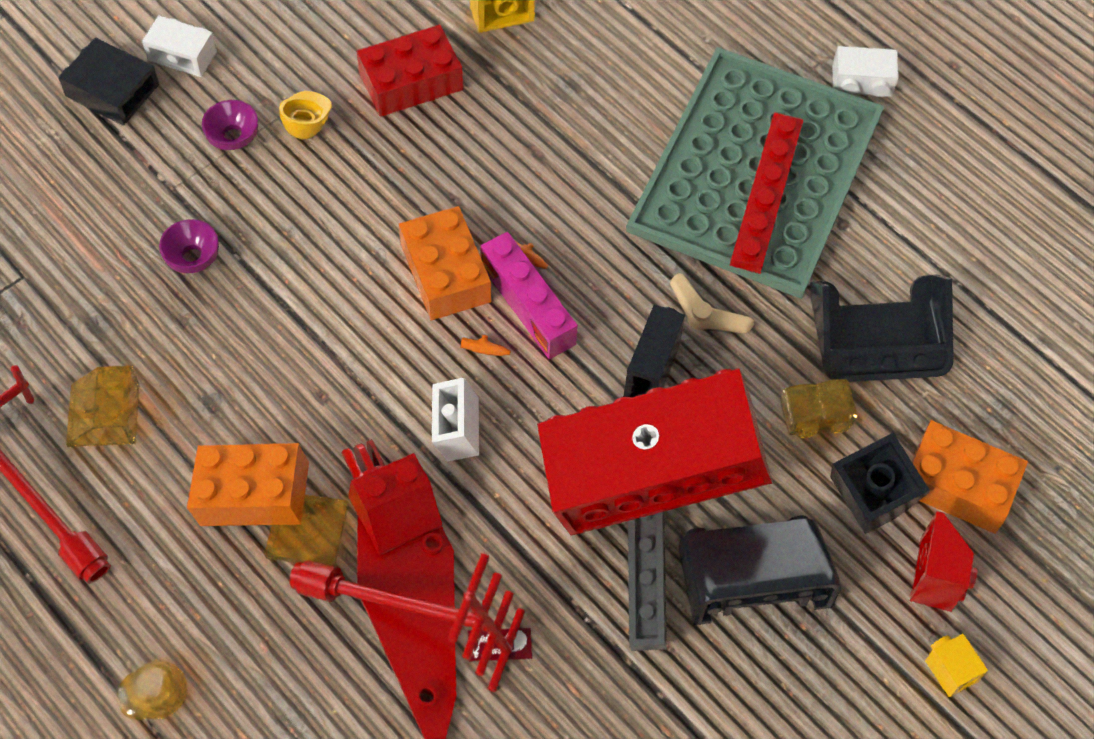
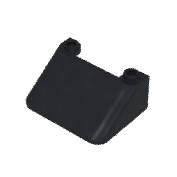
[810,274,954,383]

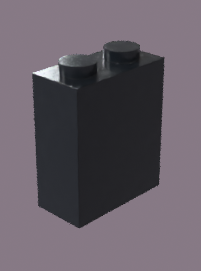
[58,37,159,126]
[623,304,685,398]

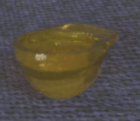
[117,660,188,719]

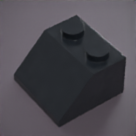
[830,433,930,534]

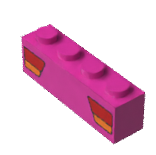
[480,231,578,360]

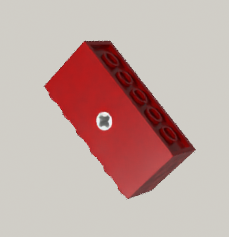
[537,368,772,536]

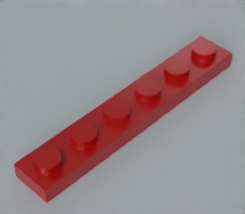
[730,112,804,274]

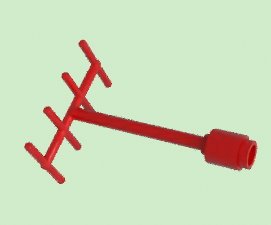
[0,365,111,584]
[289,553,525,692]

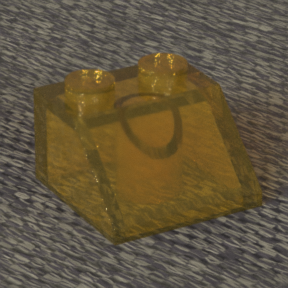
[66,365,140,447]

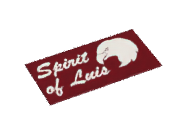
[468,628,532,662]

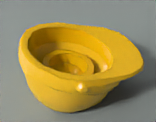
[279,91,332,139]

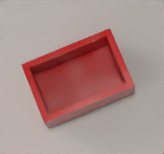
[356,24,463,117]

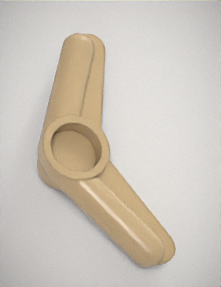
[670,273,754,333]

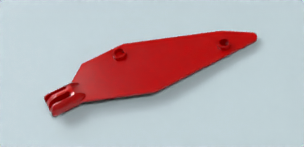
[341,439,456,739]

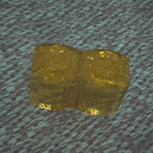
[780,379,857,438]

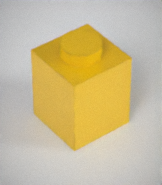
[925,634,988,698]

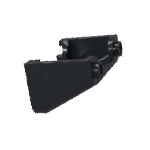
[679,515,841,626]

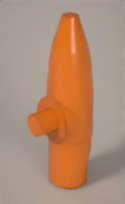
[515,241,548,269]
[460,335,511,356]

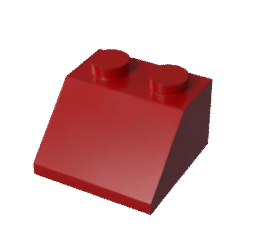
[348,453,443,556]
[910,511,977,612]

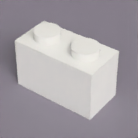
[142,15,217,77]
[832,46,898,97]
[432,378,479,462]

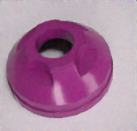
[202,100,258,150]
[159,219,219,273]

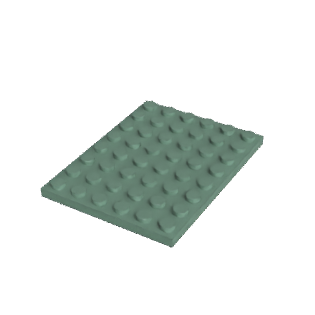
[626,47,884,299]

